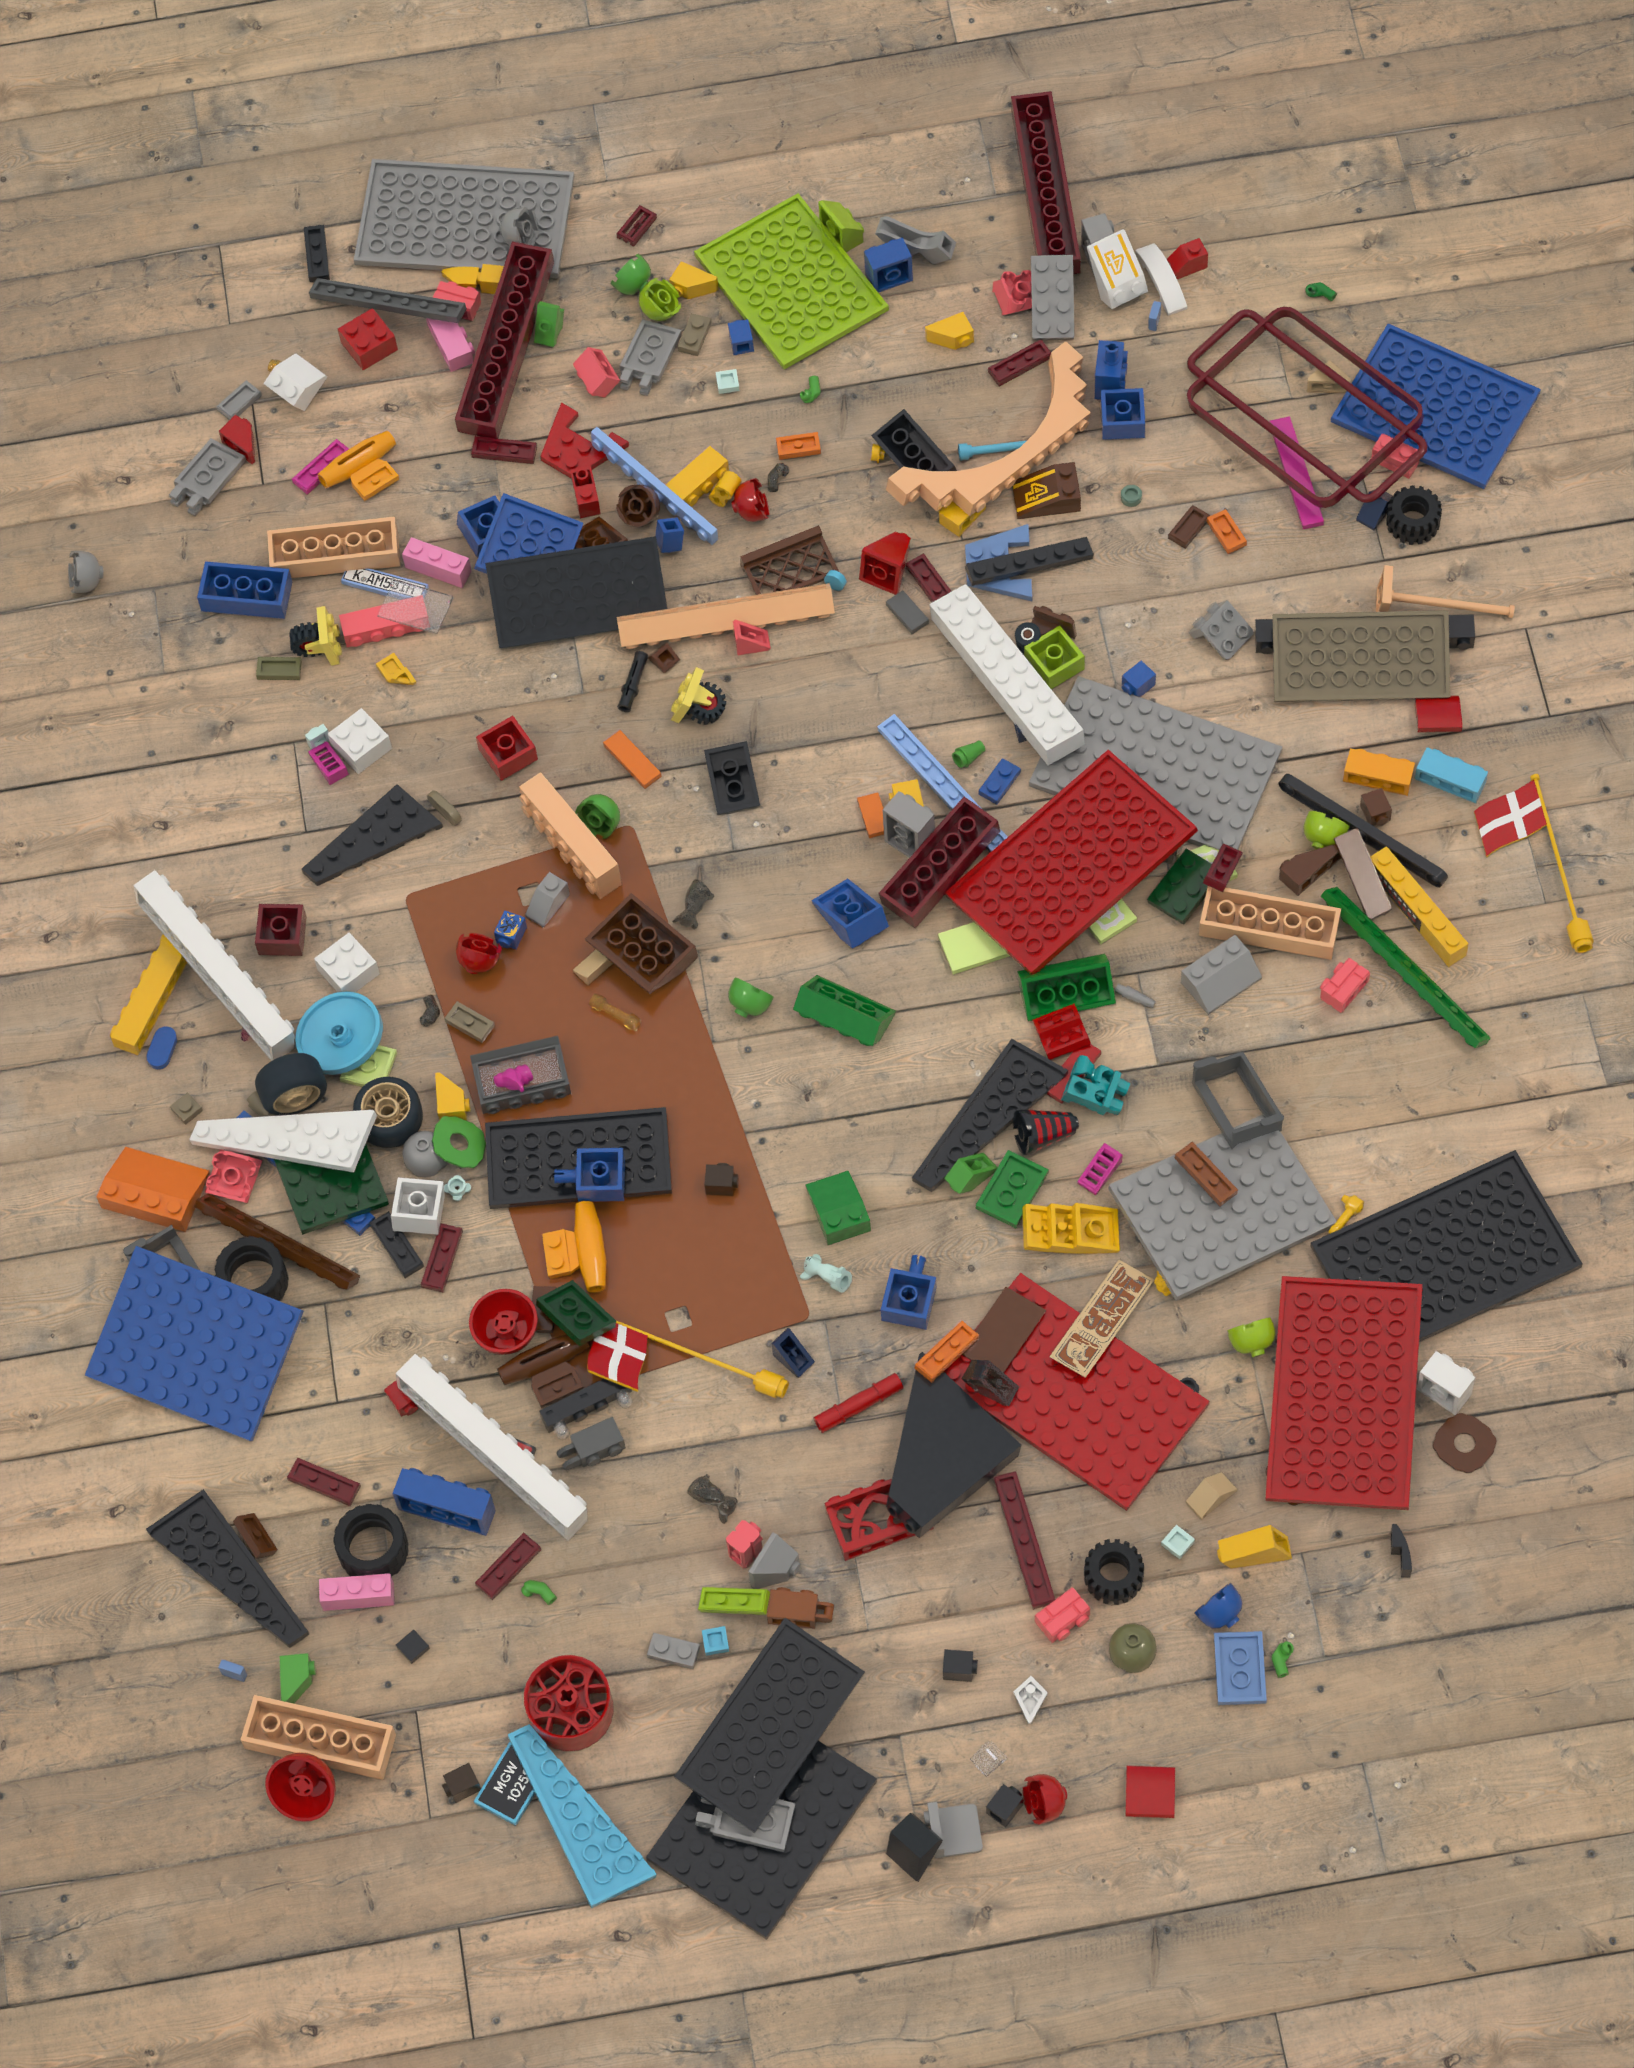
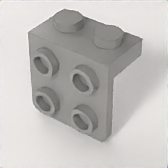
[1189,600,1254,660]
[924,1802,983,1858]

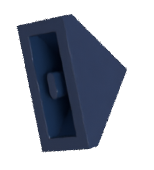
[1356,490,1394,530]
[771,1328,815,1378]

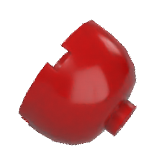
[731,478,769,522]
[456,933,502,974]
[1022,1774,1067,1825]

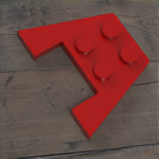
[540,402,629,479]

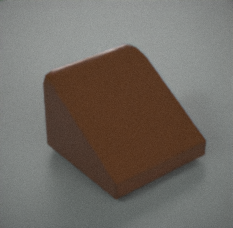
[648,643,680,673]

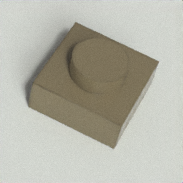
[170,1092,203,1125]

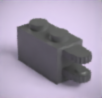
[556,1416,626,1471]

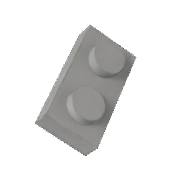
[647,1633,700,1669]

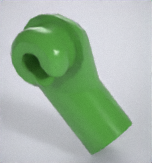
[800,375,821,403]
[521,1580,557,1605]
[1271,1641,1294,1678]

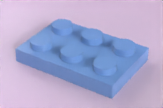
[1214,1631,1267,1705]

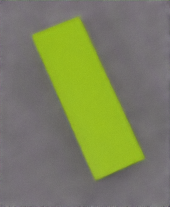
[698,1587,770,1615]

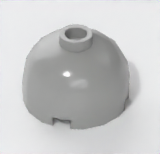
[499,207,538,246]
[68,551,103,593]
[402,1131,447,1178]

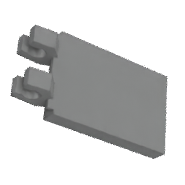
[620,319,681,396]
[169,438,246,516]
[695,1797,795,1852]

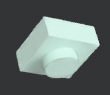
[716,369,740,394]
[305,724,329,749]
[1161,1525,1195,1559]

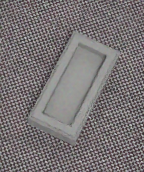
[216,380,262,420]

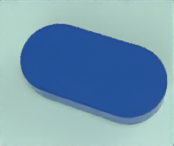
[147,1026,177,1070]

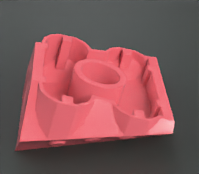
[992,270,1032,315]
[205,1150,263,1203]

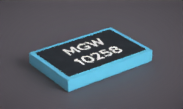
[474,1742,535,1826]

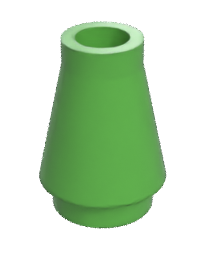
[952,740,985,768]

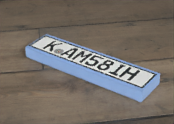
[341,569,429,600]

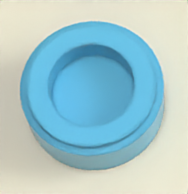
[824,570,847,591]

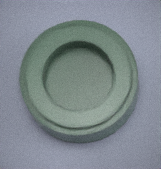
[1121,485,1142,507]

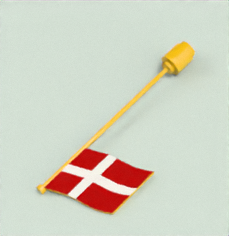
[1474,774,1594,953]
[587,1320,789,1398]

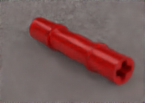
[813,1373,904,1433]

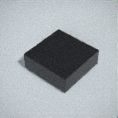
[396,1629,430,1664]

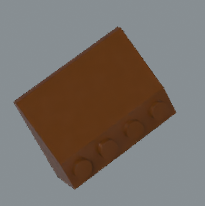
[585,893,698,994]

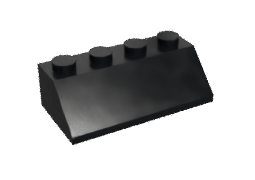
[871,409,957,471]

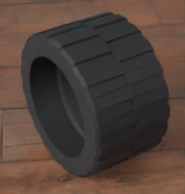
[214,1236,289,1301]
[333,1504,409,1577]

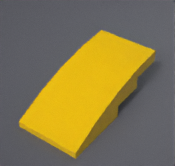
[1022,1203,1120,1254]

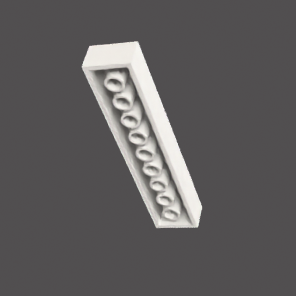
[929,584,1085,765]
[133,870,295,1061]
[396,1354,587,1541]

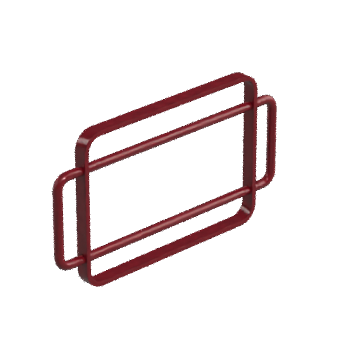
[1187,306,1428,508]

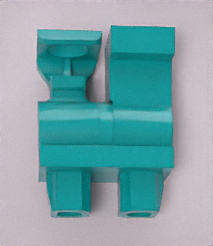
[1061,1055,1130,1115]

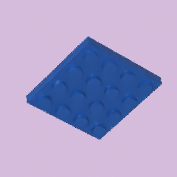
[474,493,583,574]

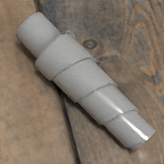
[1115,983,1156,1008]

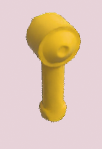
[1328,1195,1364,1234]

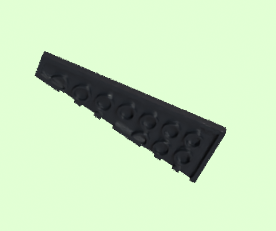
[912,1039,1068,1192]

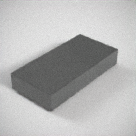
[886,590,929,634]

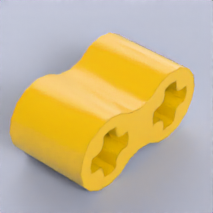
[709,471,742,507]

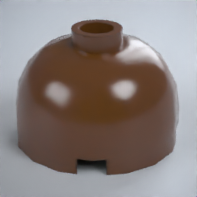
[616,484,660,527]

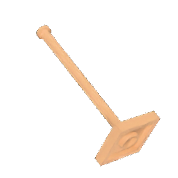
[1375,565,1515,618]

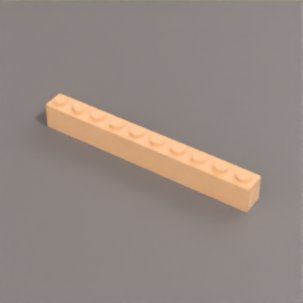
[617,583,835,649]

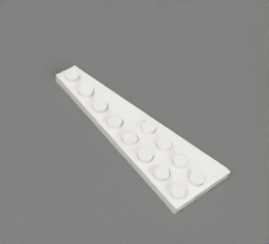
[190,1110,377,1172]

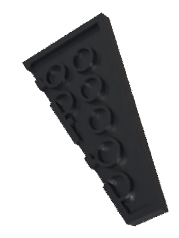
[302,784,443,886]

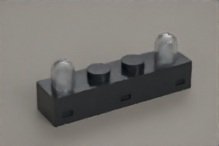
[539,1379,633,1440]

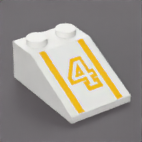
[1087,229,1148,309]

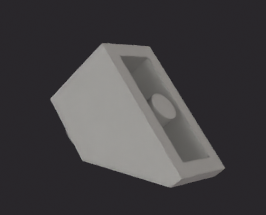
[525,872,570,928]

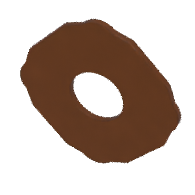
[1433,1413,1497,1473]

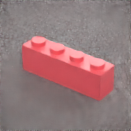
[339,595,430,647]

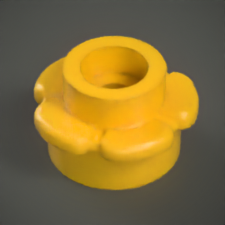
[871,444,885,463]

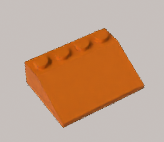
[96,1147,210,1232]

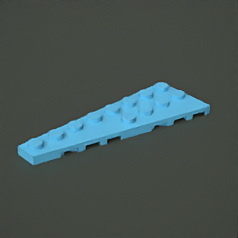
[508,1724,657,1908]

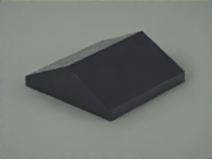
[886,1813,943,1882]

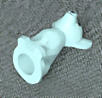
[800,1254,852,1293]

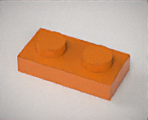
[776,432,821,460]
[1207,509,1247,554]

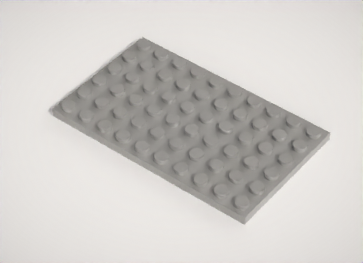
[354,159,575,278]
[1029,676,1282,850]

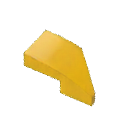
[442,267,479,289]
[376,653,416,685]

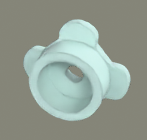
[444,1175,471,1201]

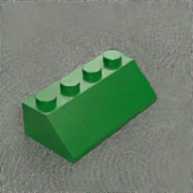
[1017,954,1116,1021]
[793,975,896,1046]

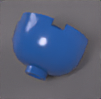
[1194,1583,1243,1629]

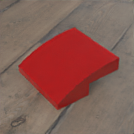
[1415,696,1463,732]
[1033,1004,1091,1060]
[1125,1766,1175,1818]

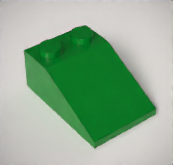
[805,1171,871,1245]

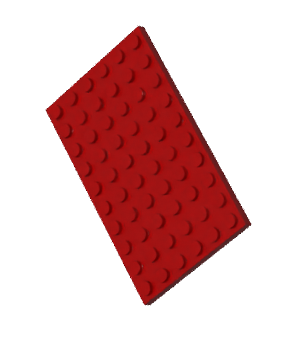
[945,749,1198,975]
[944,1273,1210,1511]
[1265,1276,1422,1510]

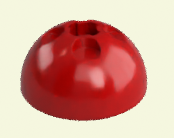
[469,1289,538,1355]
[265,1752,336,1822]

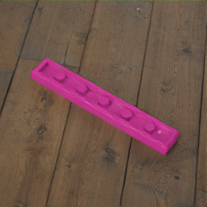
[1269,416,1324,530]

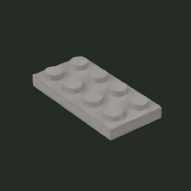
[1031,255,1074,340]

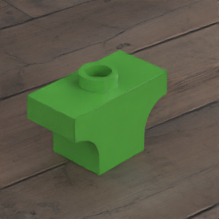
[534,301,564,347]

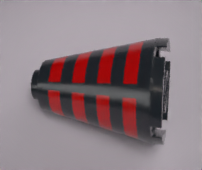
[1013,1110,1079,1155]

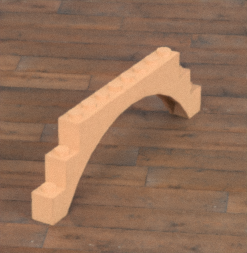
[886,341,1091,516]

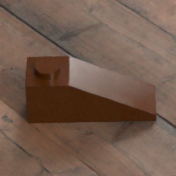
[1279,844,1341,896]

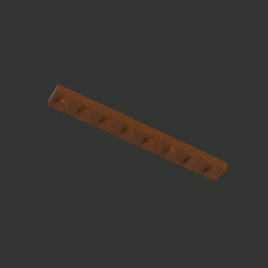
[194,1193,360,1290]

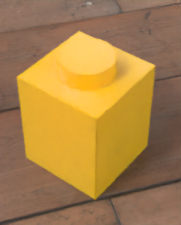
[477,264,504,294]

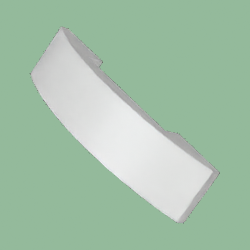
[1135,243,1187,316]

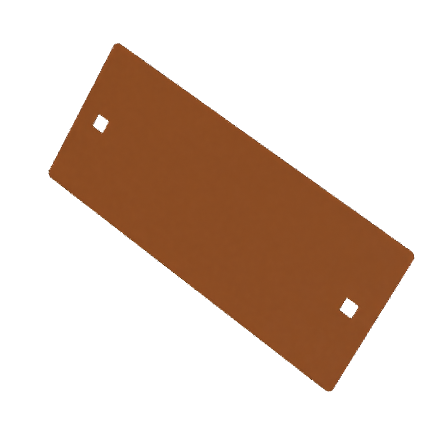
[406,826,809,1388]

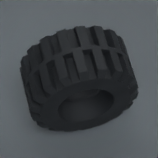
[1386,485,1442,545]
[1084,1539,1144,1605]

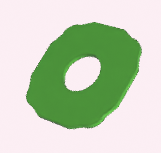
[432,1116,486,1168]

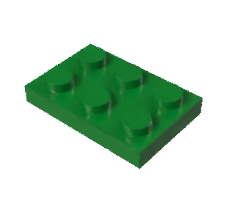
[976,1150,1049,1228]

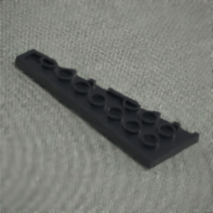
[146,1489,309,1648]

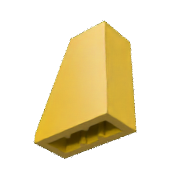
[1217,1525,1292,1569]

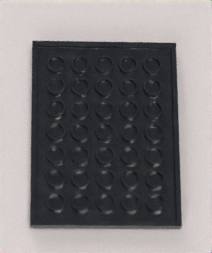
[646,1741,877,1940]

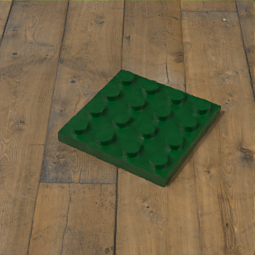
[274,1144,389,1235]

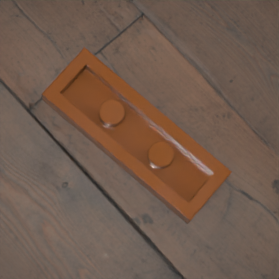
[1174,1141,1238,1206]

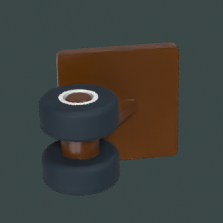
[1015,606,1077,655]

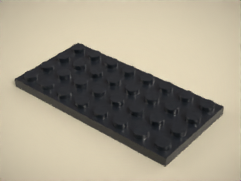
[485,536,668,649]
[485,1107,672,1209]
[674,1618,865,1833]

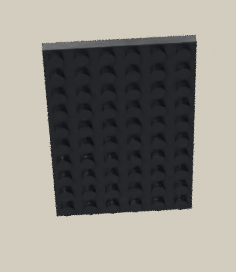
[1310,1150,1583,1342]

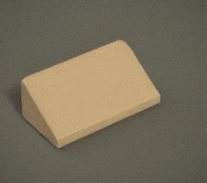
[573,950,613,985]

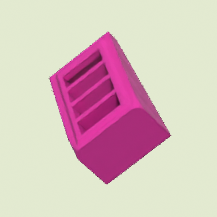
[308,741,349,785]
[1077,1143,1123,1195]

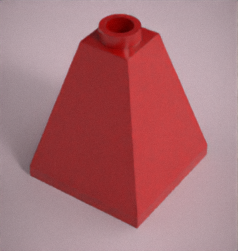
[859,531,911,595]

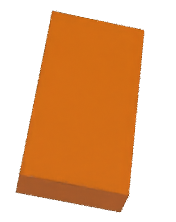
[857,792,884,838]

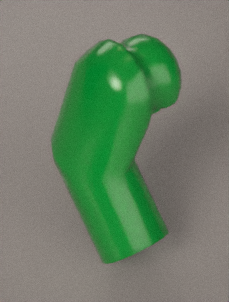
[1305,282,1337,301]

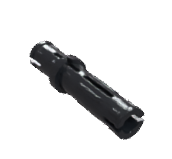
[617,651,648,712]

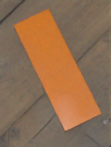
[603,730,662,789]
[914,1321,979,1383]

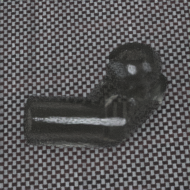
[768,463,790,492]
[419,995,440,1027]

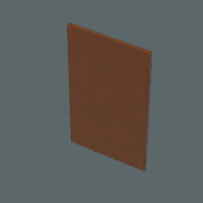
[962,1287,1046,1378]

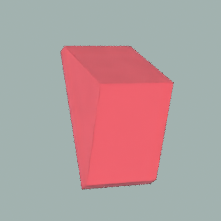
[733,620,771,655]

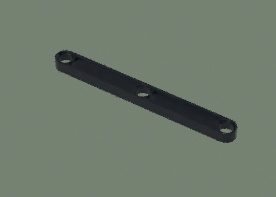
[1278,774,1448,887]

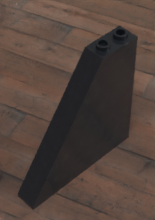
[886,1352,1022,1538]

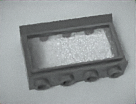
[470,1036,571,1114]

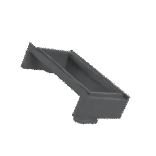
[1192,1051,1284,1149]
[123,1225,200,1270]

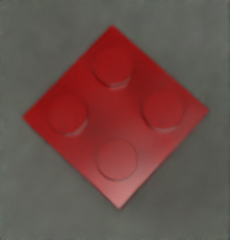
[338,308,398,370]
[476,715,538,781]

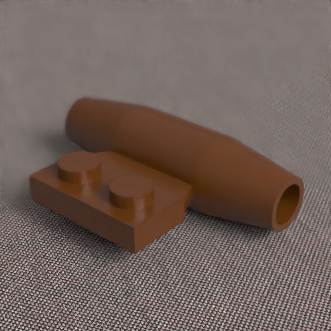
[497,1334,589,1409]

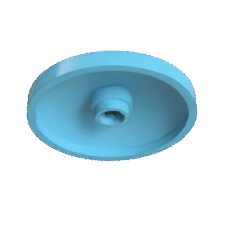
[295,992,383,1075]

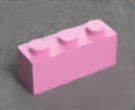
[426,318,475,372]
[402,537,472,588]
[319,1573,394,1611]

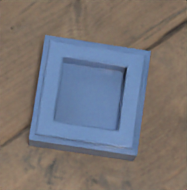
[1148,301,1161,331]
[218,1660,247,1682]

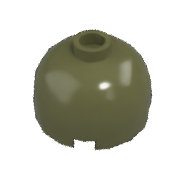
[1109,1623,1157,1673]

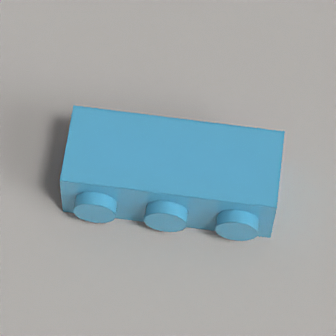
[1415,748,1488,803]

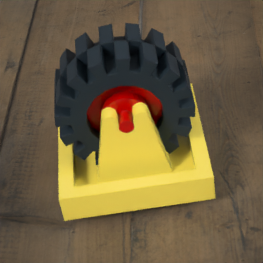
[289,606,342,666]
[671,667,726,725]

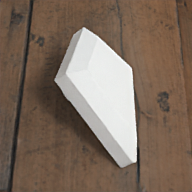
[1013,1676,1048,1724]

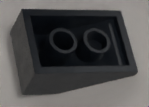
[704,741,760,815]

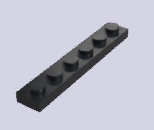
[965,537,1094,586]

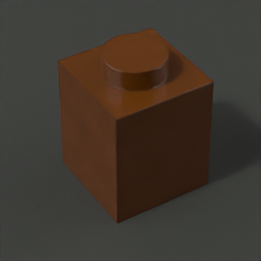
[1360,788,1392,826]

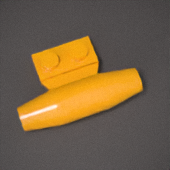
[317,431,399,501]
[542,1201,606,1293]

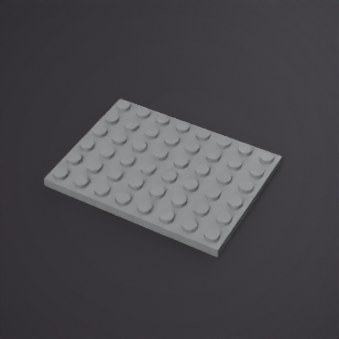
[1108,1114,1337,1301]

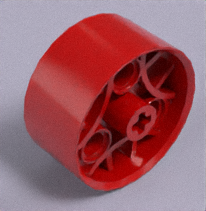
[524,1655,614,1752]

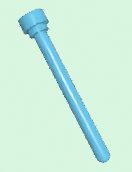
[958,441,1026,461]

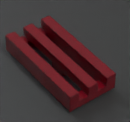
[616,205,657,247]

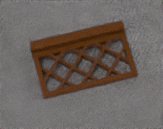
[740,525,839,595]

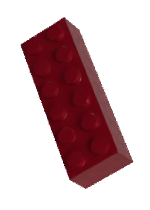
[878,796,1001,928]

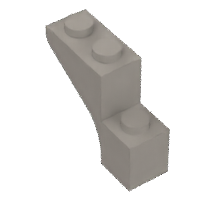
[875,216,956,264]

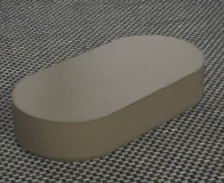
[427,790,462,826]

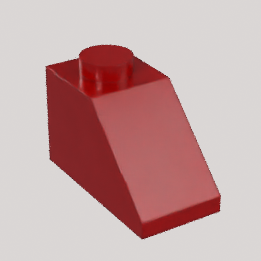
[1167,238,1208,280]
[219,414,255,464]

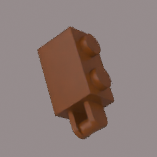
[767,1587,834,1629]

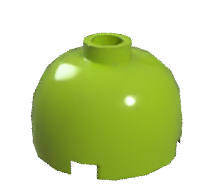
[639,278,681,321]
[1303,811,1349,849]
[1227,1317,1275,1357]

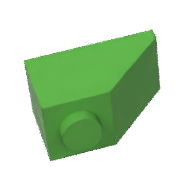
[944,1153,998,1194]
[279,1653,316,1704]

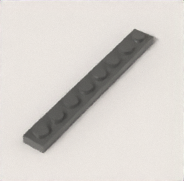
[309,278,467,323]

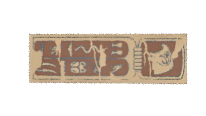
[1050,1260,1154,1378]

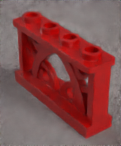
[824,1479,934,1561]

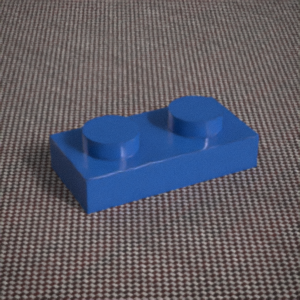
[979,758,1021,805]

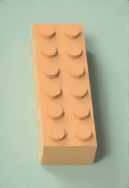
[267,517,400,578]
[519,772,622,899]
[1199,886,1341,960]
[241,1695,396,1780]

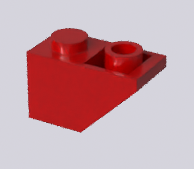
[570,465,601,518]

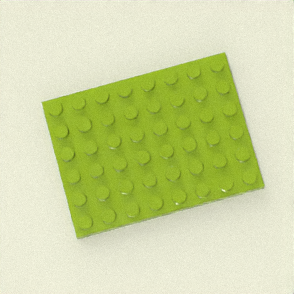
[694,193,889,370]

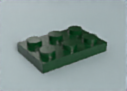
[1147,848,1212,925]
[536,1280,616,1347]

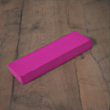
[292,439,349,495]

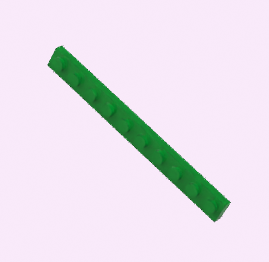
[1321,887,1491,1048]

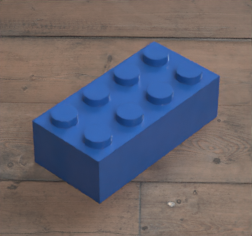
[197,561,293,619]
[392,1468,496,1536]

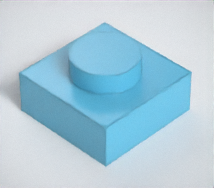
[702,1626,729,1656]

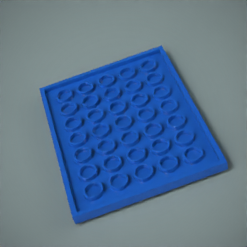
[1331,324,1541,489]
[85,1246,304,1441]

